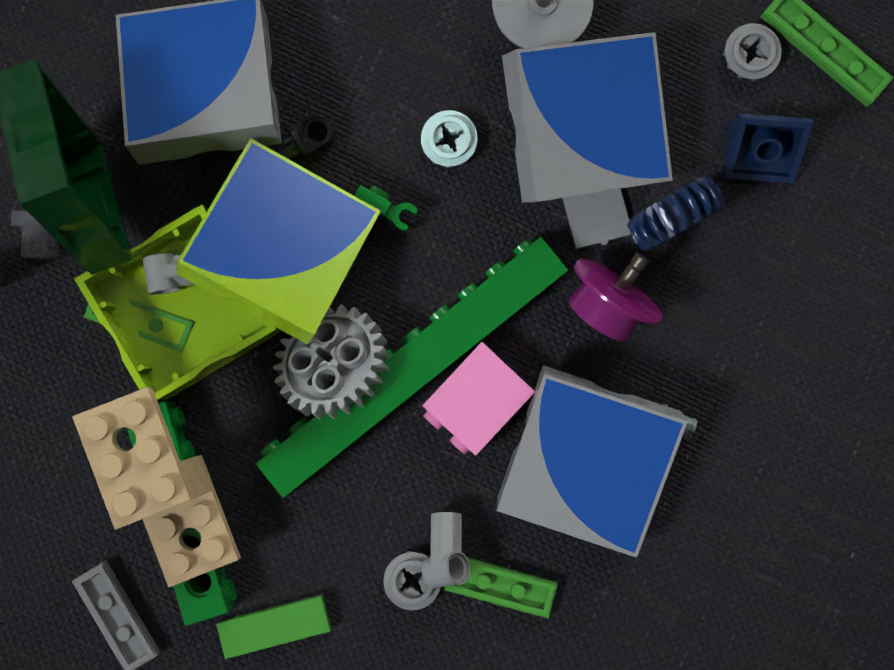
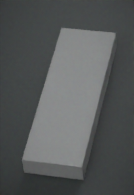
[72,560,161,670]

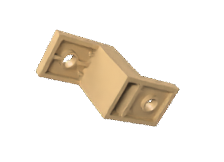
[72,387,241,588]

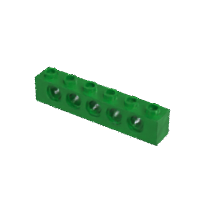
[127,401,237,626]

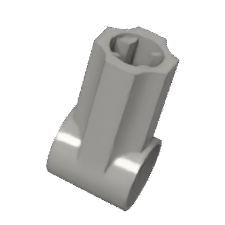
[143,253,196,295]
[421,512,470,588]

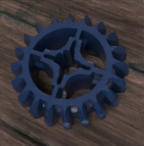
[627,177,725,251]

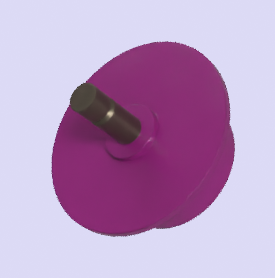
[568,253,663,341]

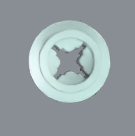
[421,110,478,168]

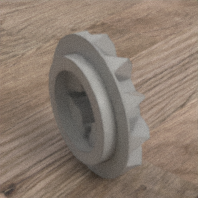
[723,23,781,81]
[383,551,440,610]

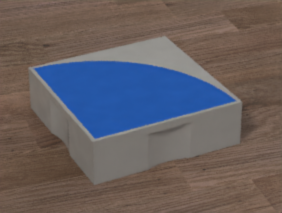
[116,0,282,165]
[502,32,673,203]
[496,365,688,558]

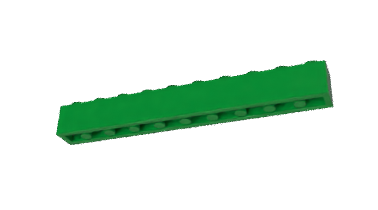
[256,237,568,498]

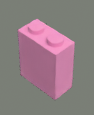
[422,342,535,456]

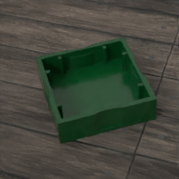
[0,59,133,275]

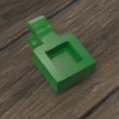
[354,185,418,232]

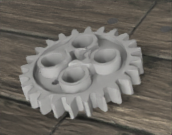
[273,305,389,420]

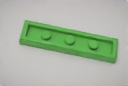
[760,0,894,107]

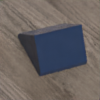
[723,114,814,183]

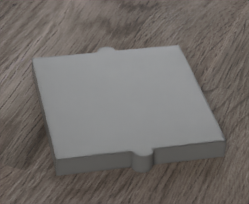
[562,189,631,249]

